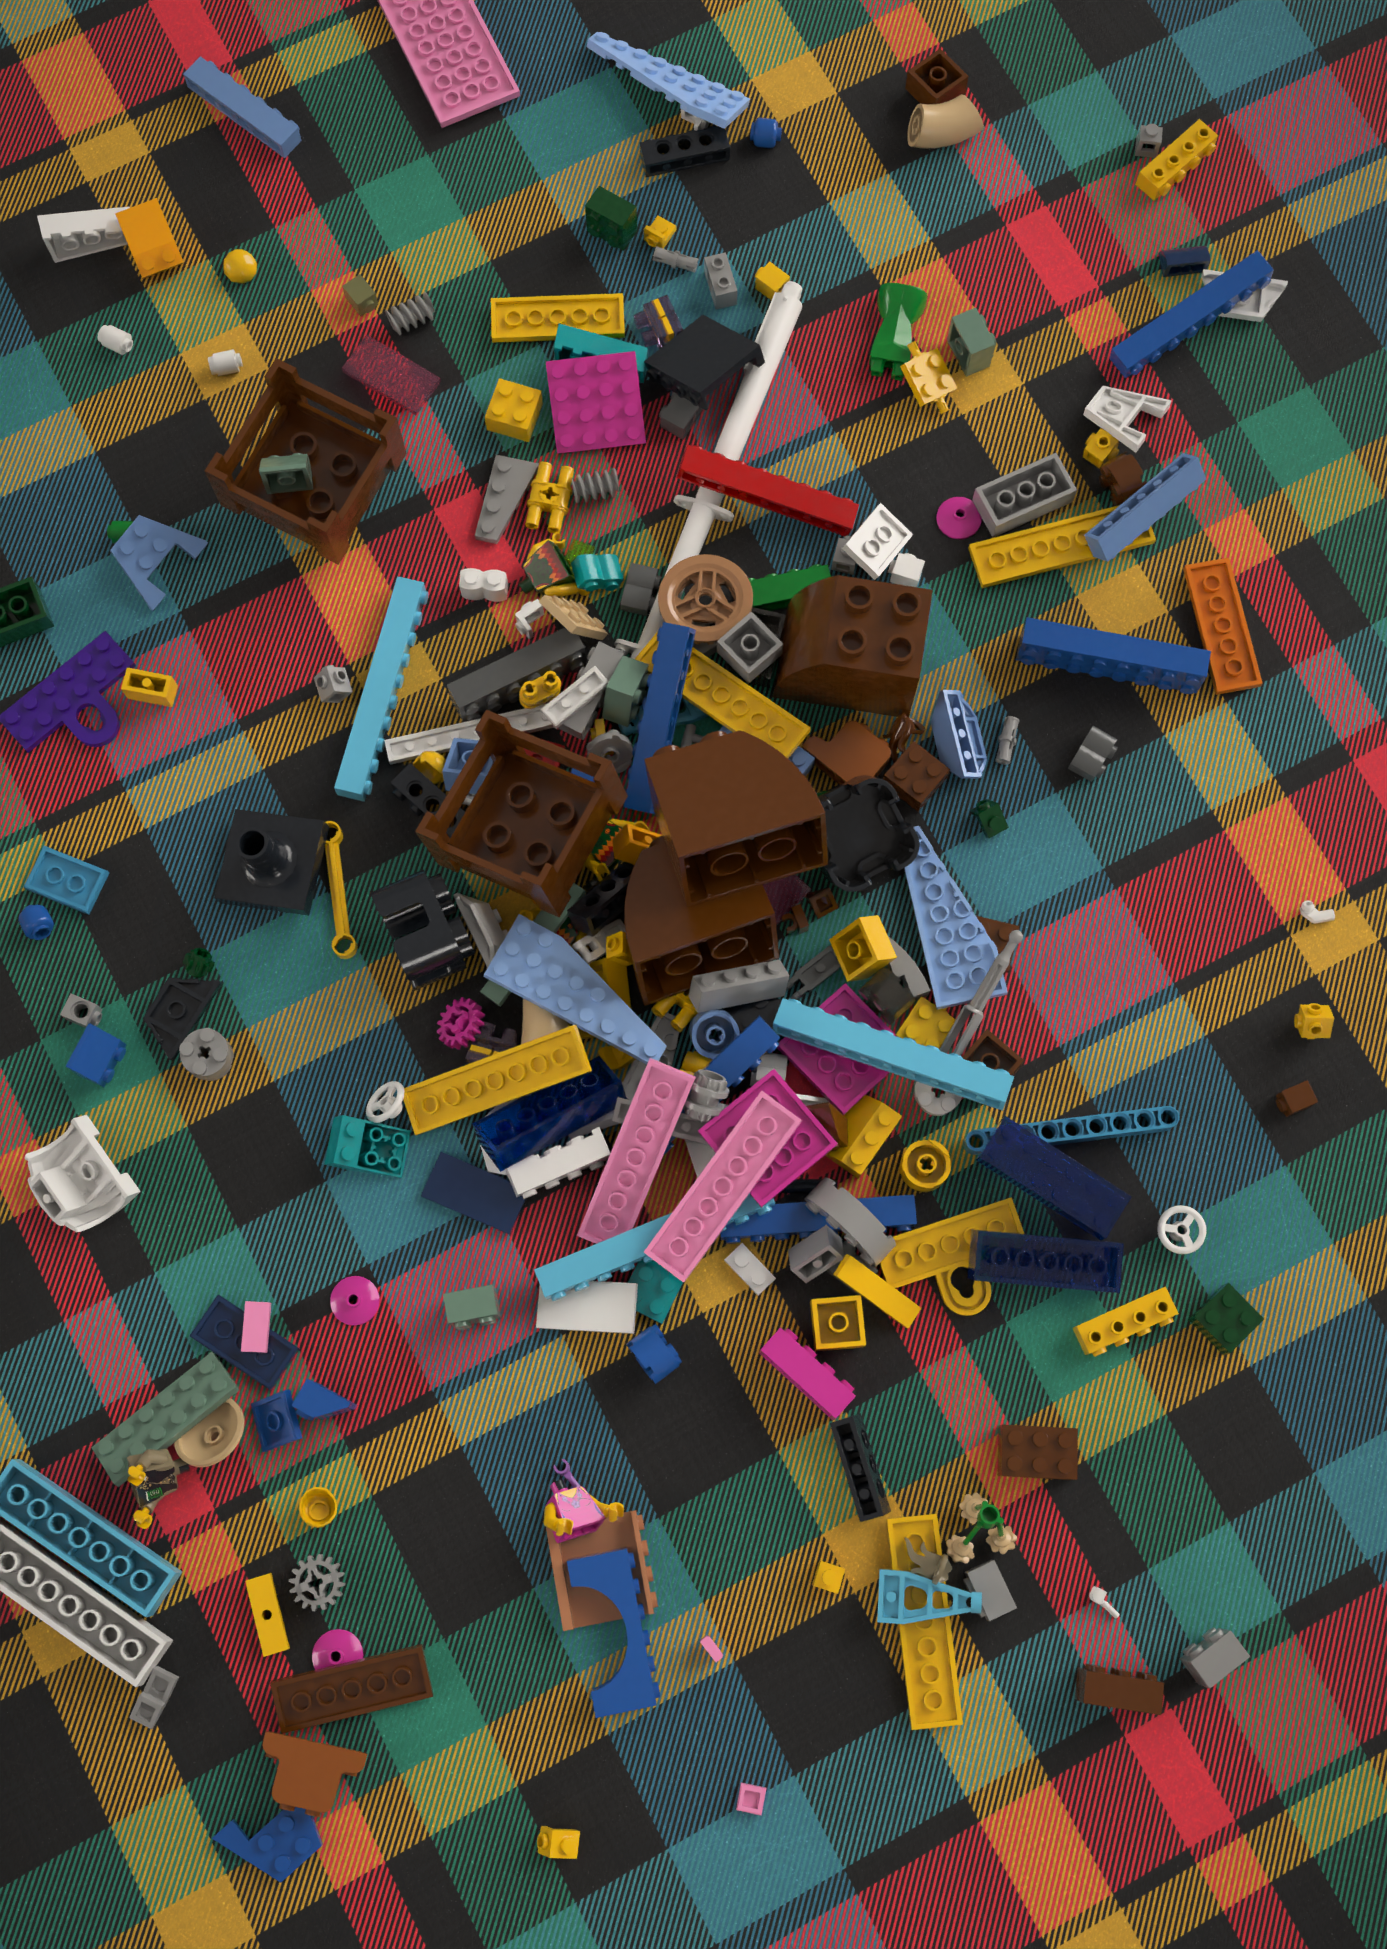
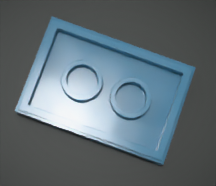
[23,846,109,915]

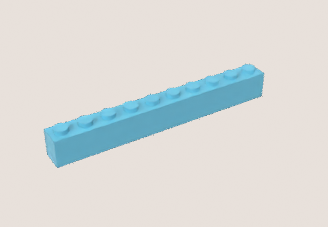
[334,576,429,802]
[773,998,1014,1111]
[534,1194,775,1301]

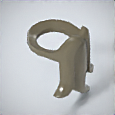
[904,1537,952,1585]

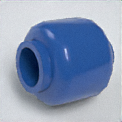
[750,117,782,148]
[18,905,54,940]

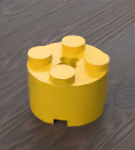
[900,1140,951,1192]

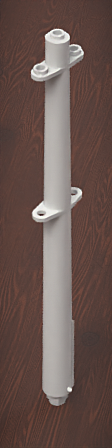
[614,281,802,659]

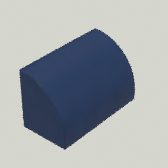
[1158,246,1211,277]

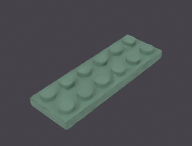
[91,1352,240,1487]

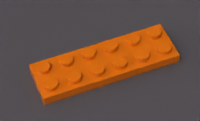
[1183,557,1263,695]

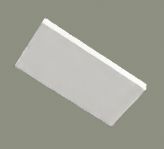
[536,1281,638,1334]

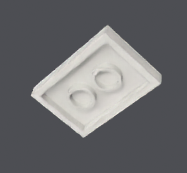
[842,503,913,580]

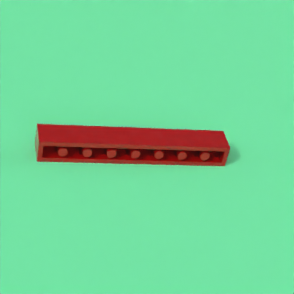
[676,445,859,536]

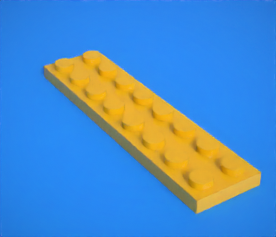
[968,505,1156,588]
[635,631,811,759]
[403,1025,592,1135]
[886,1514,963,1730]

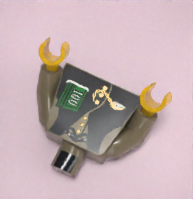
[127,1449,190,1529]

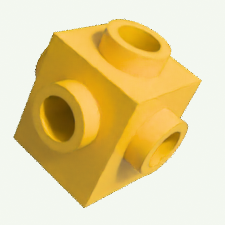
[1083,428,1119,469]
[1294,1003,1334,1039]

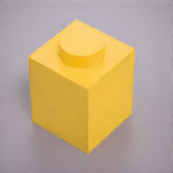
[755,262,790,301]
[812,1560,845,1594]

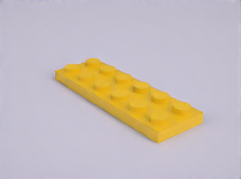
[491,293,625,343]

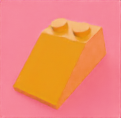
[115,198,184,279]

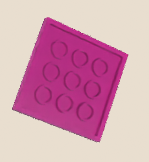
[546,351,646,454]
[777,983,896,1115]
[698,1069,837,1208]

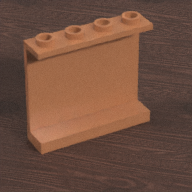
[546,1510,658,1631]

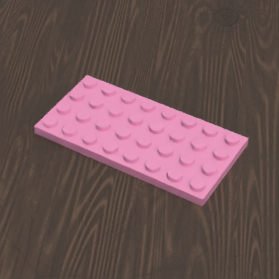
[377,0,520,128]

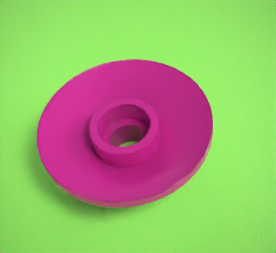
[936,497,982,539]
[330,1276,380,1326]
[312,1629,363,1670]

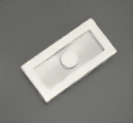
[724,1243,776,1296]

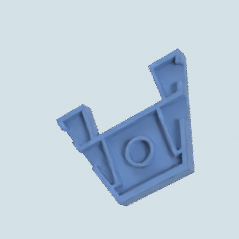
[110,515,208,611]

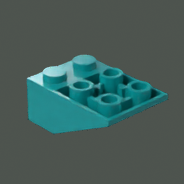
[324,1115,411,1178]

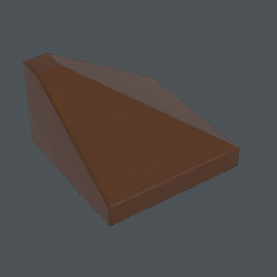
[804,887,838,919]

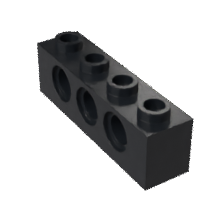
[639,126,730,177]
[390,763,465,838]
[567,861,634,937]
[830,1413,891,1522]

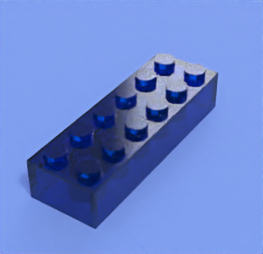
[472,1056,627,1172]
[976,1116,1132,1240]
[968,1229,1124,1293]

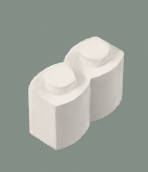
[459,568,508,602]

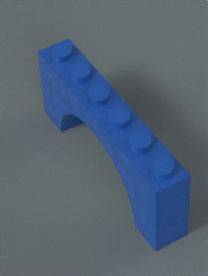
[567,1547,661,1718]

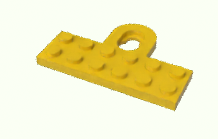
[879,1197,1028,1315]

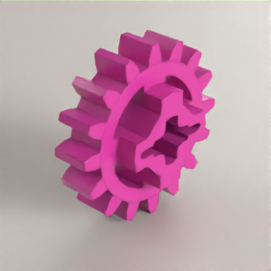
[437,997,485,1050]

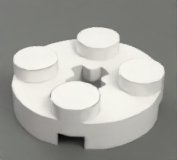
[914,1081,962,1116]

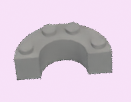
[804,1177,896,1267]

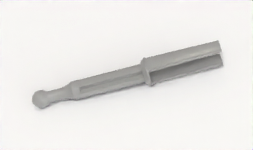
[939,930,1023,1056]

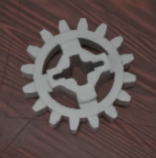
[289,1554,346,1611]

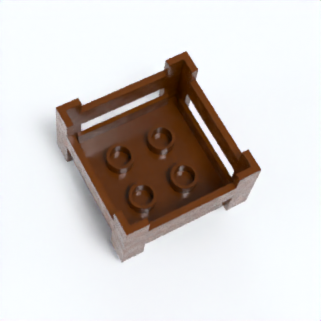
[205,358,407,565]
[415,710,628,918]

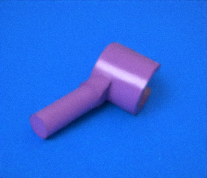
[554,1459,580,1488]

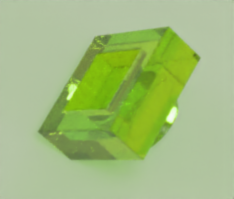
[565,539,595,564]

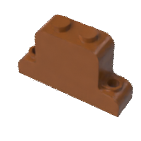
[801,721,891,785]
[263,1731,368,1817]

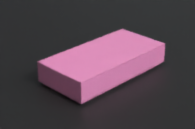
[241,1301,271,1353]

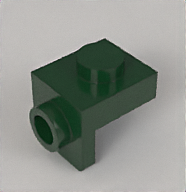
[970,799,1009,838]

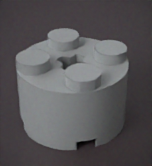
[179,1028,234,1081]

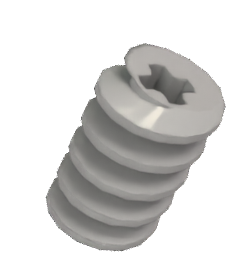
[385,292,435,335]
[571,468,620,503]

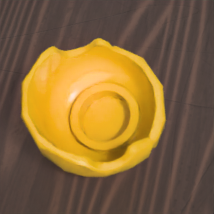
[223,249,257,284]
[413,751,446,784]
[298,1487,337,1528]

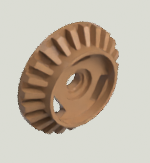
[658,554,753,645]

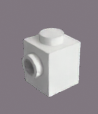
[888,553,925,587]

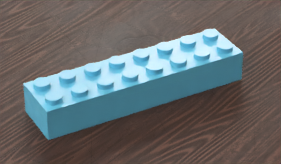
[0,1459,182,1617]

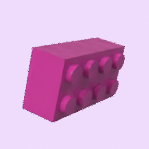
[759,1327,856,1421]

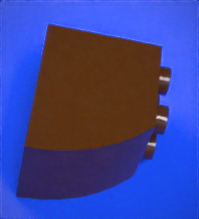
[772,575,933,717]
[644,730,828,907]
[625,836,779,1006]

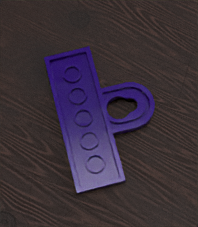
[0,631,136,753]

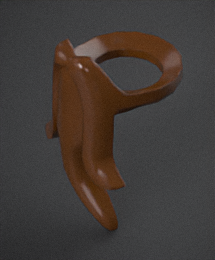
[883,713,925,763]

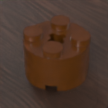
[1098,451,1147,506]

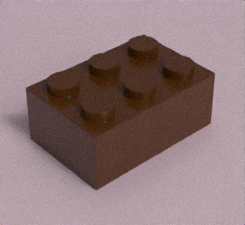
[997,1424,1078,1480]
[1075,1663,1164,1715]

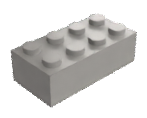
[972,453,1077,538]

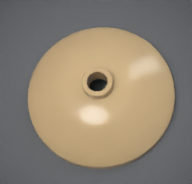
[174,1398,244,1467]

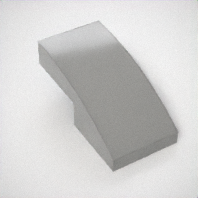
[129,1666,179,1729]

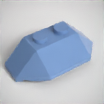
[931,690,987,779]

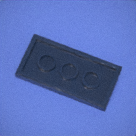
[421,1152,526,1235]
[190,1295,300,1391]

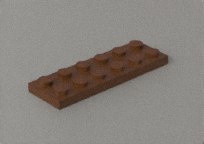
[270,1644,433,1734]

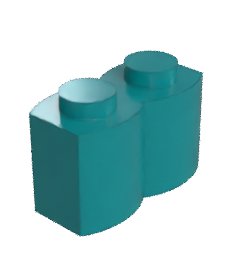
[571,554,624,591]

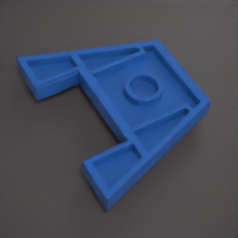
[212,1783,323,1883]

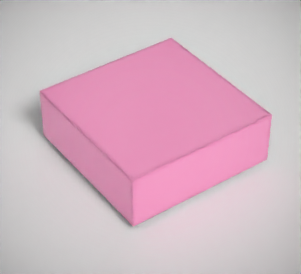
[700,1635,723,1662]
[736,1782,766,1815]

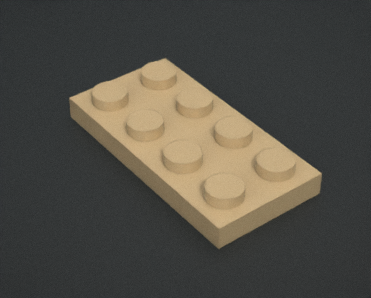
[539,595,608,640]

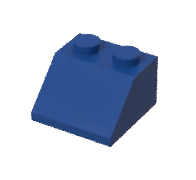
[66,1023,126,1087]
[291,1379,358,1421]

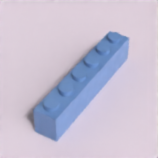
[183,56,302,158]
[1084,453,1206,562]

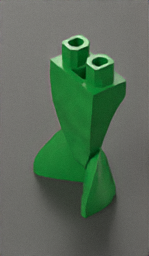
[869,283,928,381]

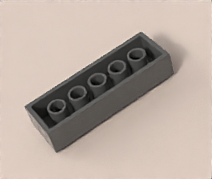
[447,628,587,722]

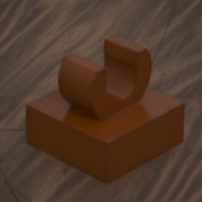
[781,904,809,934]

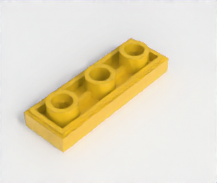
[245,1573,290,1657]

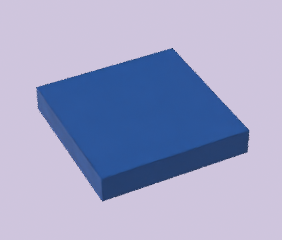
[251,1389,303,1452]

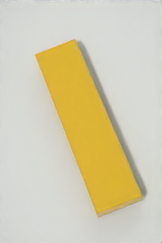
[833,1254,921,1329]

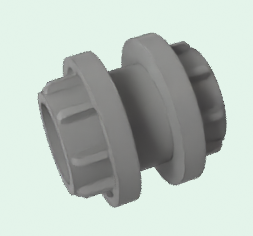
[683,1069,729,1122]

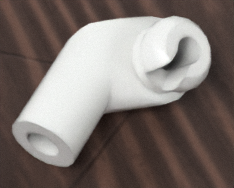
[1300,900,1335,924]

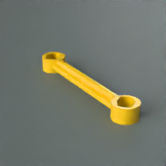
[325,821,358,959]

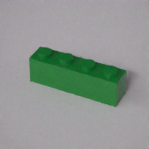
[748,564,831,615]

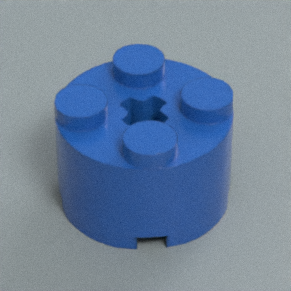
[626,1324,682,1384]

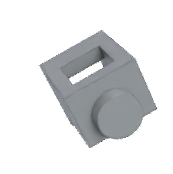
[1135,124,1163,158]
[831,536,856,575]

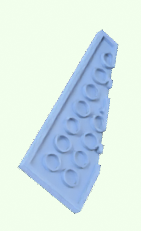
[587,32,750,129]
[904,826,1008,1010]
[484,914,667,1065]

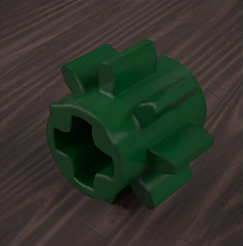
[183,948,215,978]

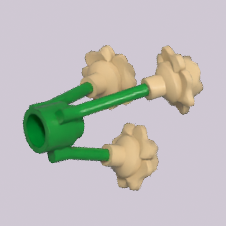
[946,1493,1017,1564]

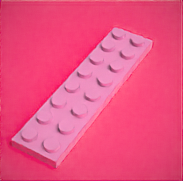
[577,1058,695,1244]
[644,1090,803,1282]

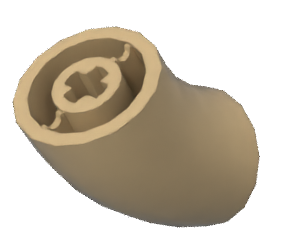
[907,94,984,148]
[521,998,568,1044]

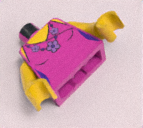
[543,1479,624,1543]

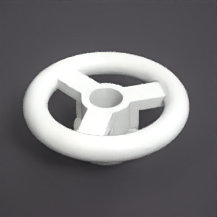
[366,1081,404,1123]
[1157,1205,1206,1254]

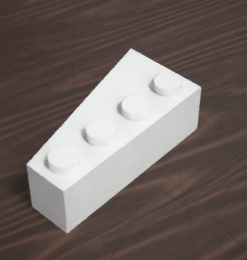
[37,207,130,263]
[506,1127,610,1199]

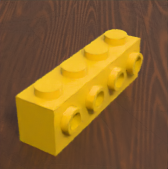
[1135,119,1218,201]
[1073,1286,1179,1357]

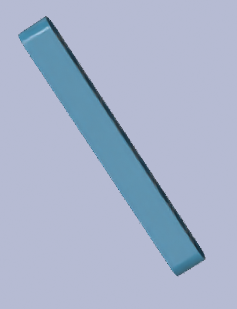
[963,1106,1179,1155]

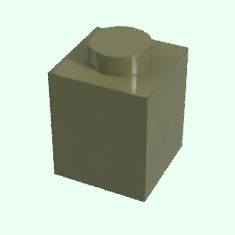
[342,274,378,317]

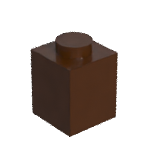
[1276,1080,1318,1117]

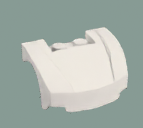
[24,1115,141,1232]

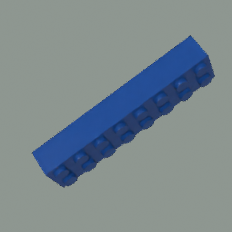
[1016,617,1211,694]

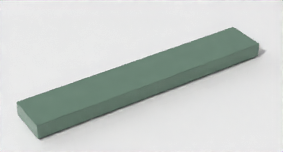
[480,883,586,1007]

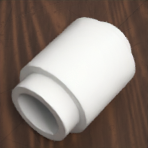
[98,325,133,355]
[208,349,243,376]

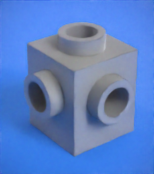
[314,665,353,703]

